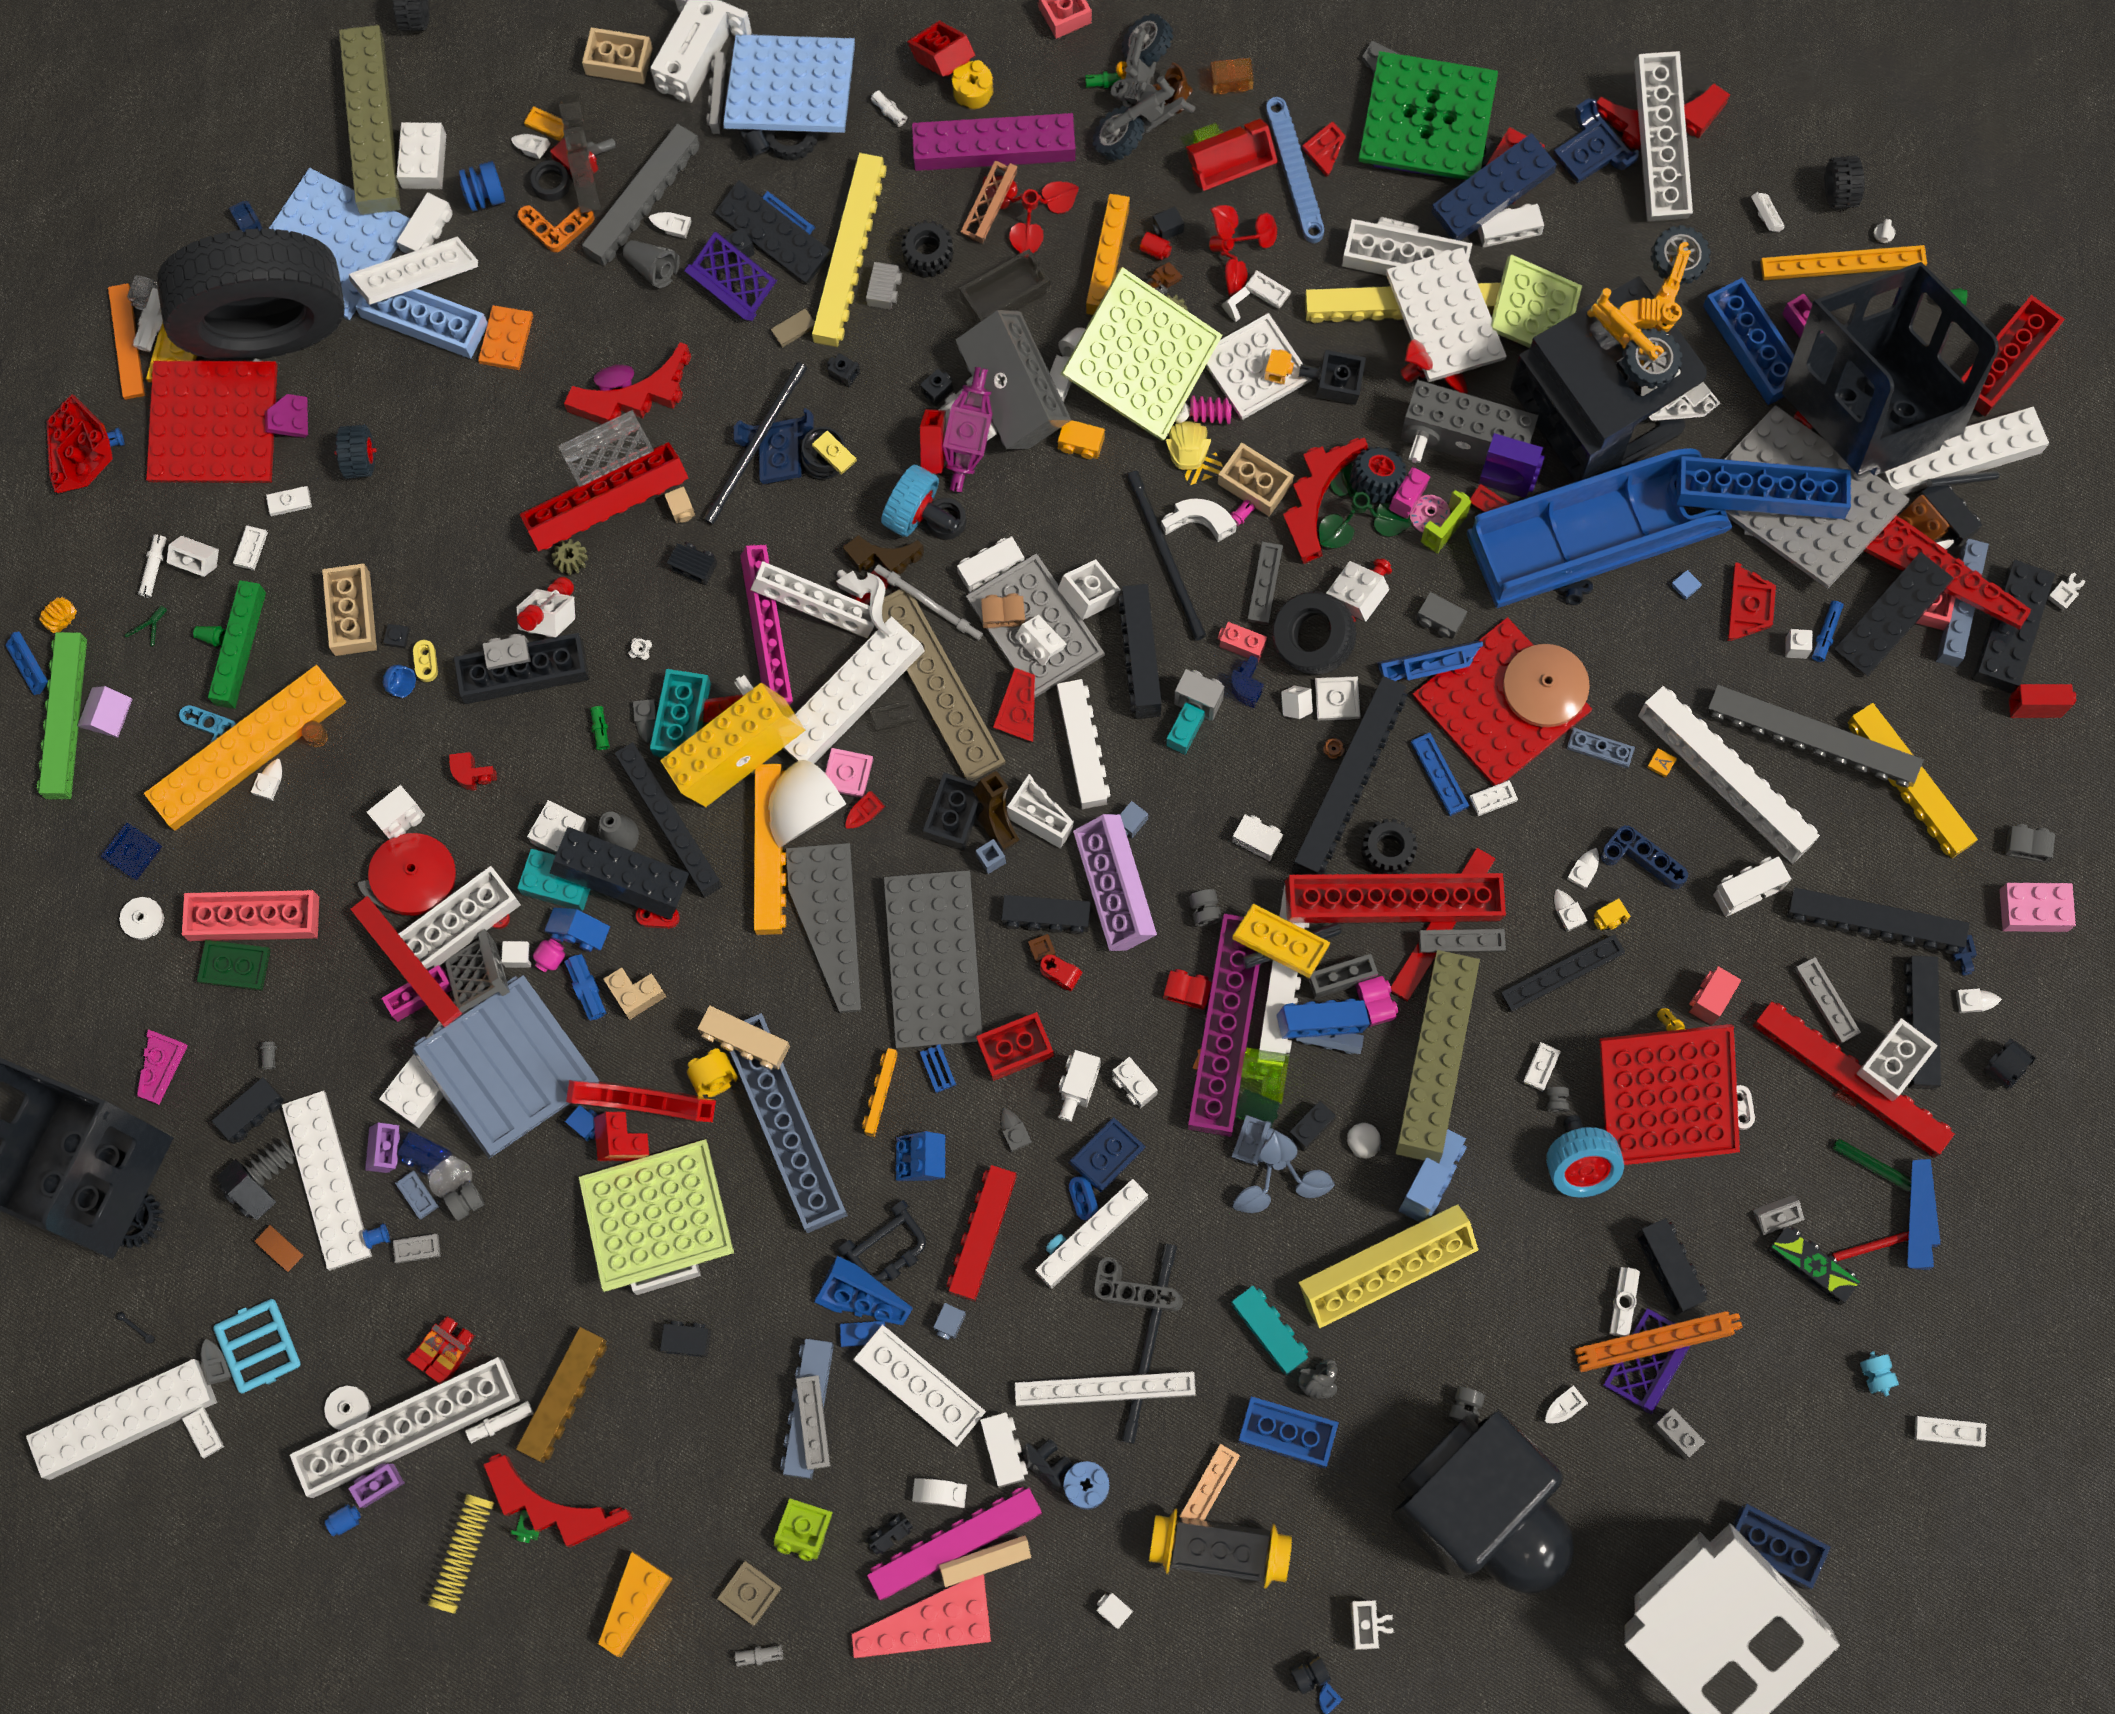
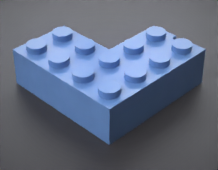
[1399,1129,1467,1223]

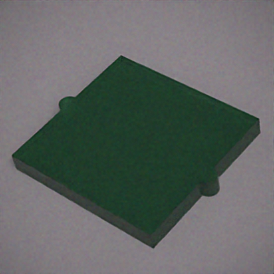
[1235,1089,1280,1128]

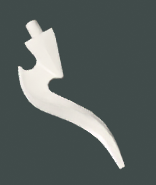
[836,570,893,638]

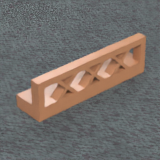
[961,161,1017,244]

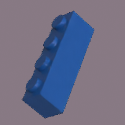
[1276,999,1370,1039]

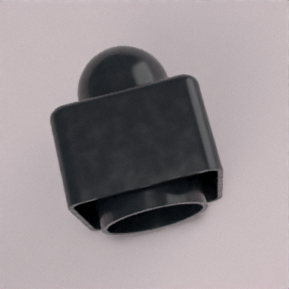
[1391,1409,1574,1593]

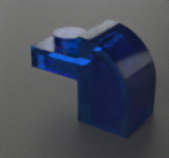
[1231,656,1264,708]

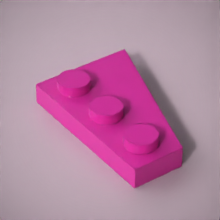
[137,1030,188,1105]

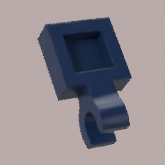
[1952,935,1977,976]

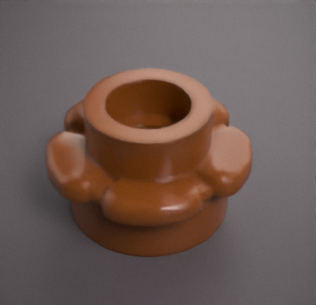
[1323,738,1344,759]

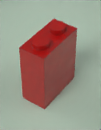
[920,410,946,475]
[2009,684,2076,718]

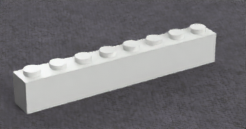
[1258,885,1309,1059]

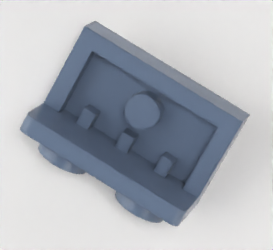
[1232,1115,1274,1166]

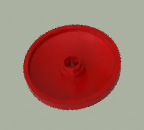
[368,833,456,916]

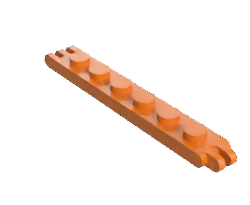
[1575,1311,1742,1372]

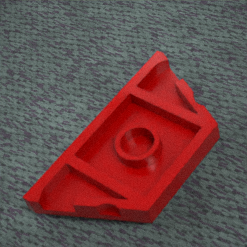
[1727,562,1776,641]

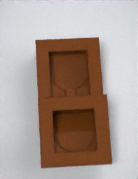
[255,1225,303,1272]

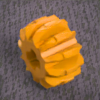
[39,597,77,633]

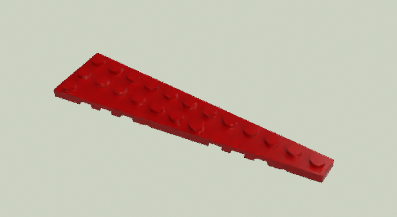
[1864,515,2031,630]

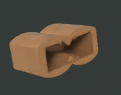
[981,593,1025,628]

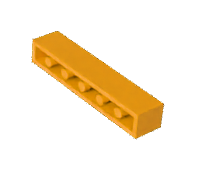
[1086,194,1130,315]

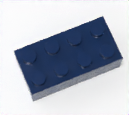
[1732,1504,1831,1590]

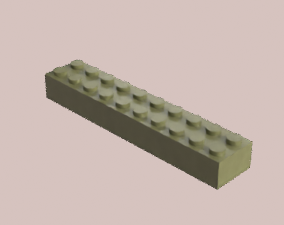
[339,25,401,215]
[1395,950,1480,1163]

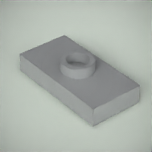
[393,1234,441,1263]

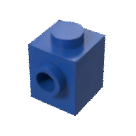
[565,1105,599,1142]

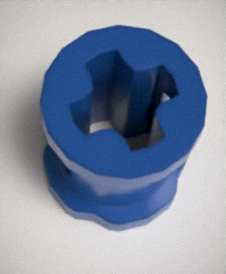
[107,427,125,447]
[362,1223,390,1249]

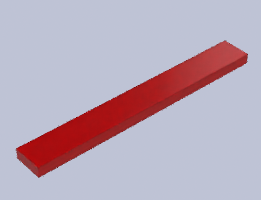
[1391,848,1496,1002]
[351,896,462,1027]

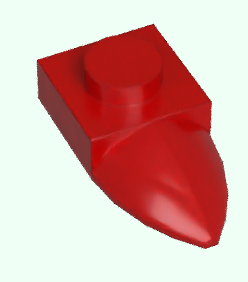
[845,791,885,828]

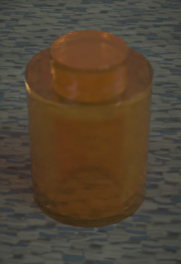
[302,721,328,747]

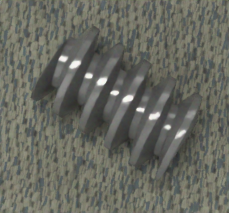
[245,1138,295,1185]

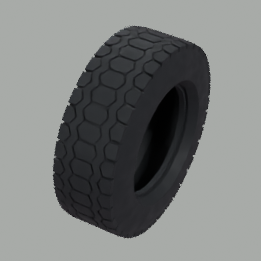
[157,229,345,361]

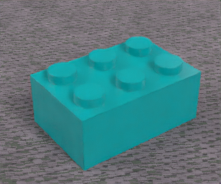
[517,849,590,912]

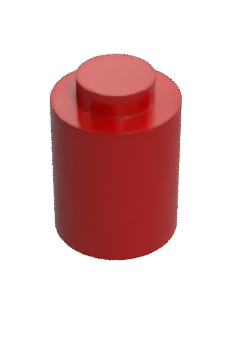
[1139,232,1172,260]

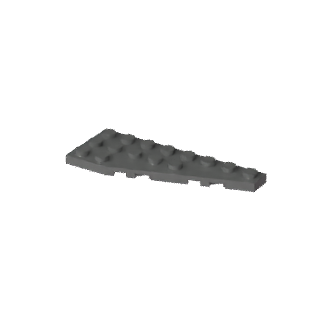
[786,843,861,1013]

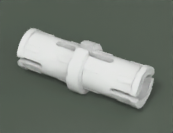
[871,91,907,127]

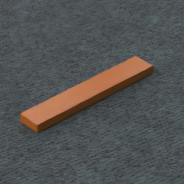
[108,284,145,400]

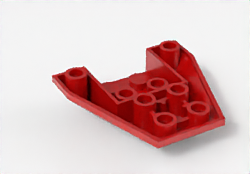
[47,394,113,493]

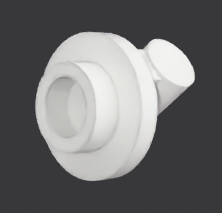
[1874,219,1895,243]

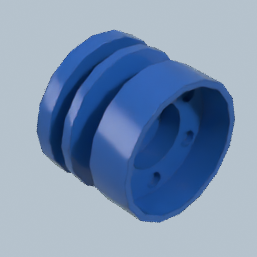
[459,161,506,212]

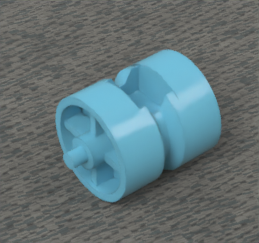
[1860,1352,1899,1396]

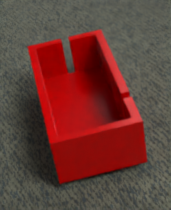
[1186,119,1278,191]

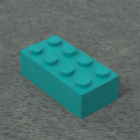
[650,669,711,758]

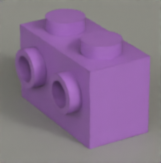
[365,1123,400,1173]
[349,1462,404,1508]

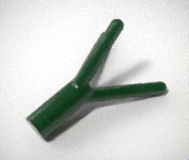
[125,605,167,646]

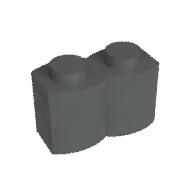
[2005,824,2055,862]

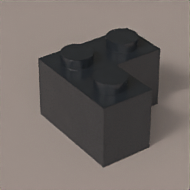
[216,1159,276,1221]

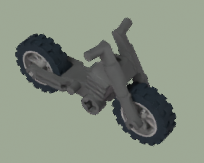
[1093,13,1195,161]

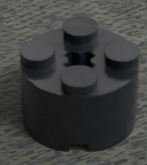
[1984,1038,2036,1091]

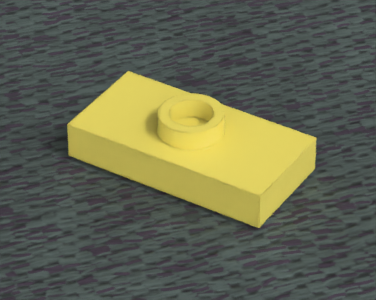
[812,431,856,475]

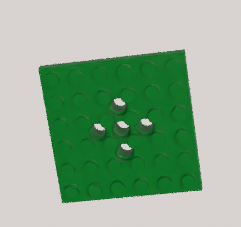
[1359,51,1498,180]

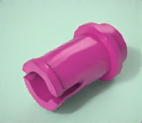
[1230,499,1255,526]

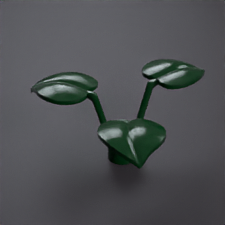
[1319,463,1412,549]

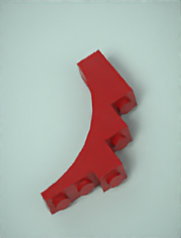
[1596,83,1730,151]
[564,342,691,428]
[1283,437,1368,564]
[566,1080,716,1122]

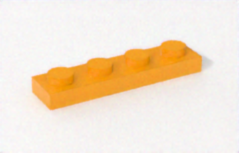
[862,1048,898,1138]

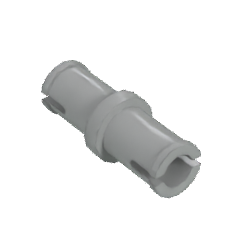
[735,1645,783,1667]

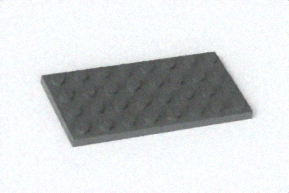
[884,870,982,1049]

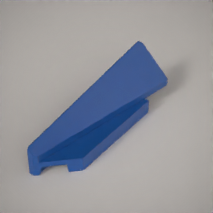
[1377,641,1483,681]
[1908,1159,1940,1270]

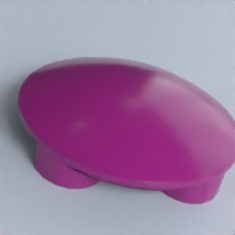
[594,365,634,391]

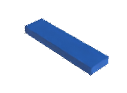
[1411,732,1469,816]

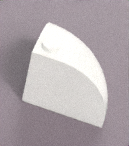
[768,760,846,848]

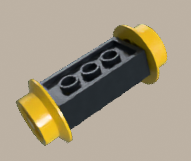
[1149,1509,1292,1589]

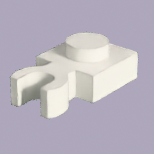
[2047,573,2085,611]

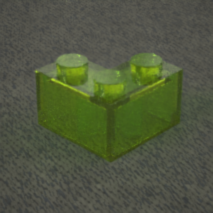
[1241,1048,1290,1104]

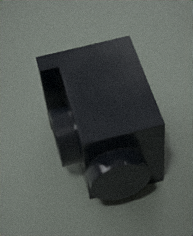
[827,353,860,388]

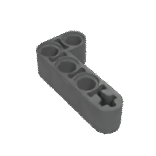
[1095,1257,1183,1312]

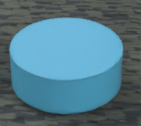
[1046,1234,1067,1255]

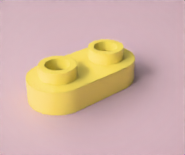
[413,640,438,682]

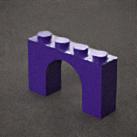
[1479,433,1545,498]

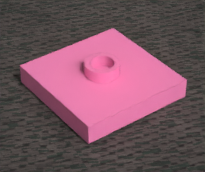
[825,748,873,798]

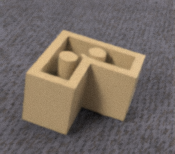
[604,968,666,1020]

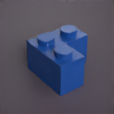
[545,908,610,952]

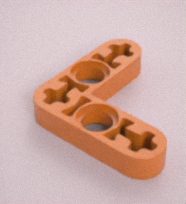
[518,205,594,252]

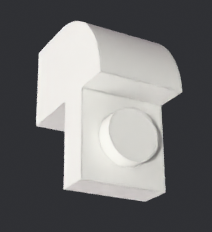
[912,1479,967,1508]

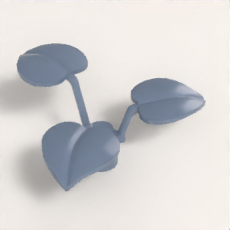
[1233,1130,1335,1213]

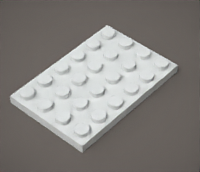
[1386,247,1506,382]

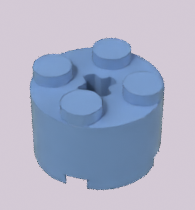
[1064,1462,1109,1510]

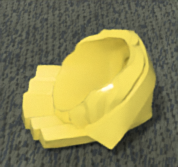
[1166,421,1211,470]

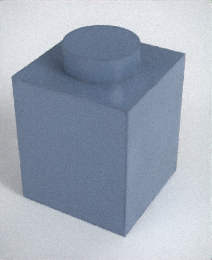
[1120,801,1148,838]
[976,839,1006,874]
[934,1303,966,1340]

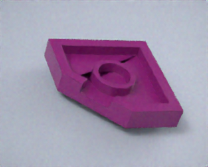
[265,394,308,438]

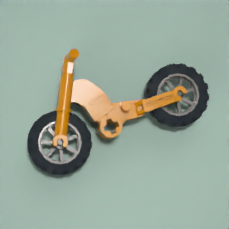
[1587,225,1711,389]

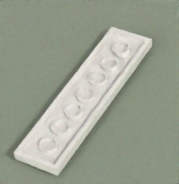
[282,1091,372,1271]

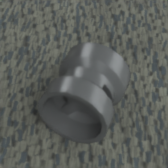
[1547,1087,1569,1113]

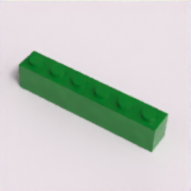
[208,580,266,709]

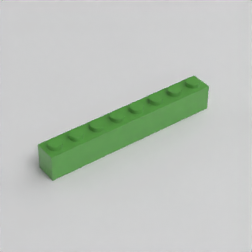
[37,632,87,799]

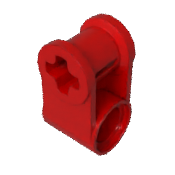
[1040,954,1083,991]

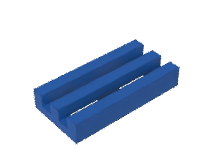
[920,1044,956,1093]

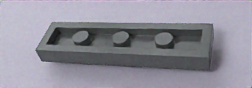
[1248,542,1283,625]
[1418,929,1506,953]

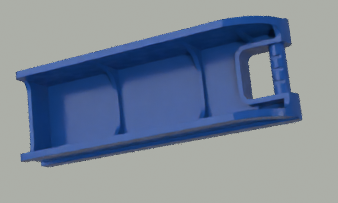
[1466,448,1732,609]

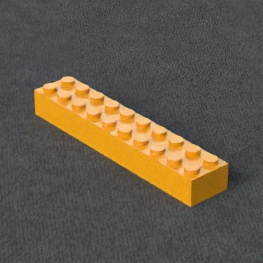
[144,665,347,831]

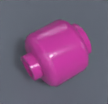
[533,939,565,972]

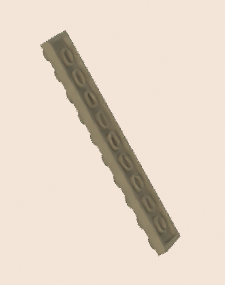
[882,589,1006,781]

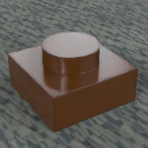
[1028,934,1056,963]

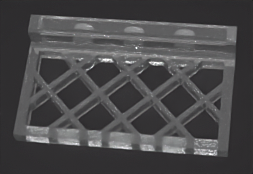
[558,410,654,487]

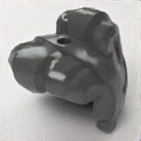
[1298,1358,1337,1399]

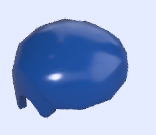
[383,665,416,698]

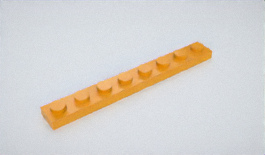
[1760,245,1927,280]

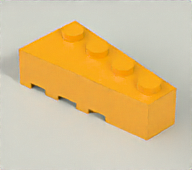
[598,1552,673,1657]

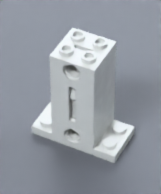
[651,0,752,103]

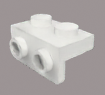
[1015,615,1067,666]

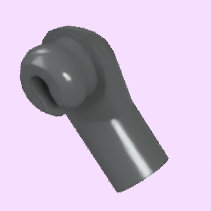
[585,138,616,156]

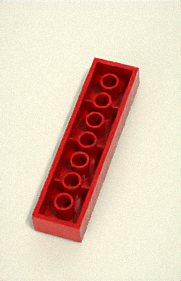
[519,442,688,551]

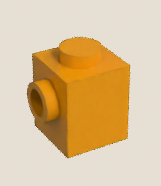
[1264,349,1294,385]

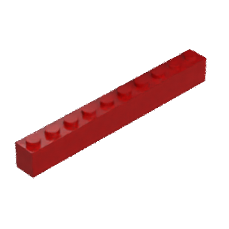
[1753,1001,1955,1158]

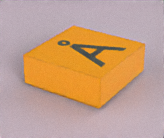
[1647,748,1677,778]

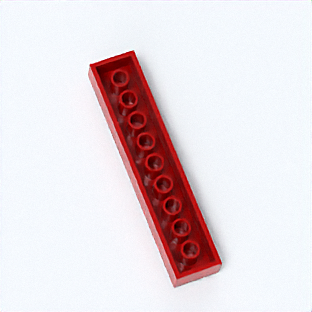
[1285,873,1506,923]

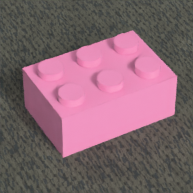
[2000,883,2076,932]

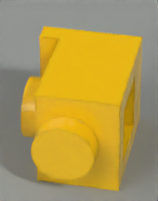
[1594,899,1631,930]

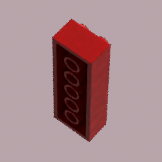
[1961,295,2065,417]

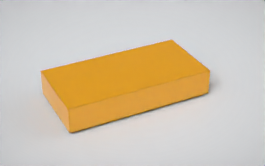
[524,107,569,141]

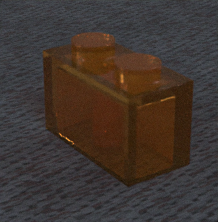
[1210,58,1254,94]

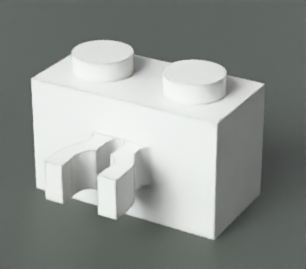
[1351,1601,1393,1650]

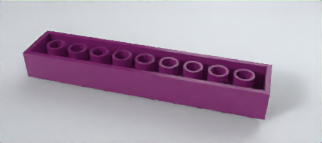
[1188,914,1260,1137]

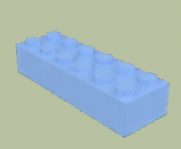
[355,289,488,359]

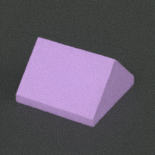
[78,686,132,738]

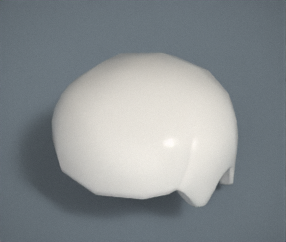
[1347,1123,1381,1159]

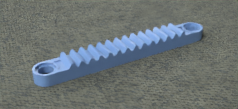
[1266,97,1324,243]

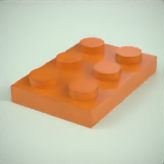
[478,305,533,371]

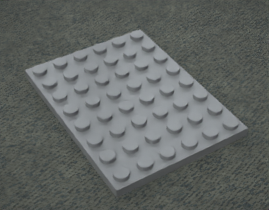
[1724,405,1909,589]

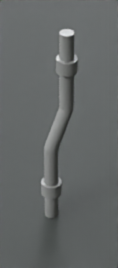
[874,564,983,640]

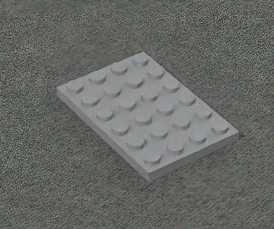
[966,553,1104,698]

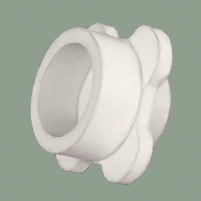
[629,638,652,660]

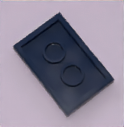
[1069,1117,1146,1192]

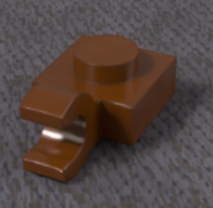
[1147,262,1182,289]

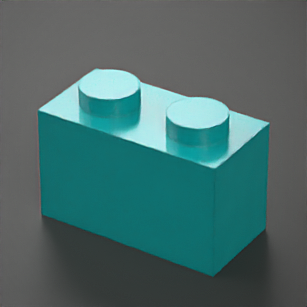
[1166,702,1205,755]

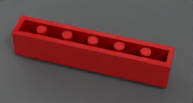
[947,1165,1017,1302]

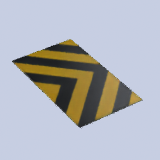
[1182,453,1223,486]

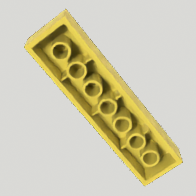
[1299,1204,1478,1329]

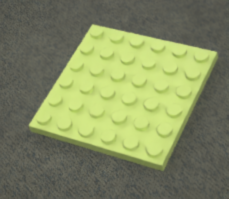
[1061,267,1222,441]
[579,1139,734,1292]

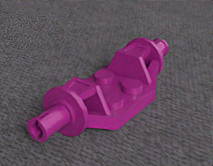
[943,367,993,492]

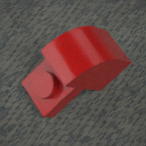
[449,752,497,791]

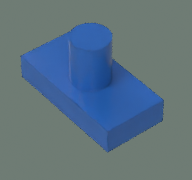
[840,1321,885,1347]

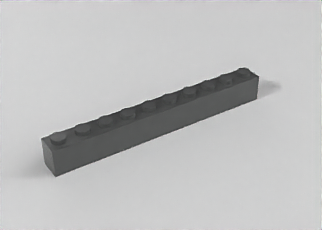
[1708,685,1924,788]

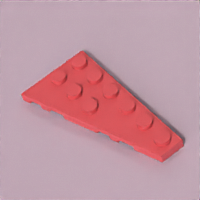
[852,1574,991,1658]

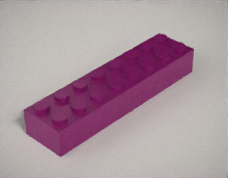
[912,113,1076,171]

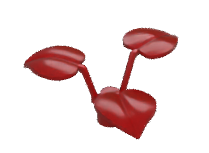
[983,176,1079,257]
[1209,205,1277,297]
[1401,339,1467,394]

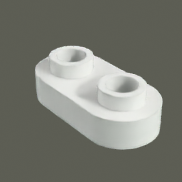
[1737,1085,1755,1130]

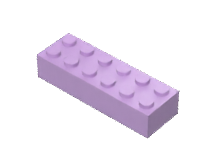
[1073,814,1157,951]

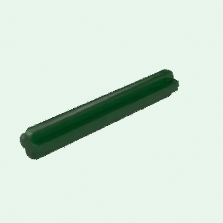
[1833,1139,1912,1192]

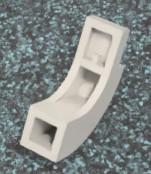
[1161,499,1237,542]

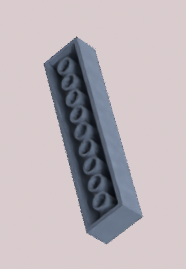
[730,1013,848,1233]

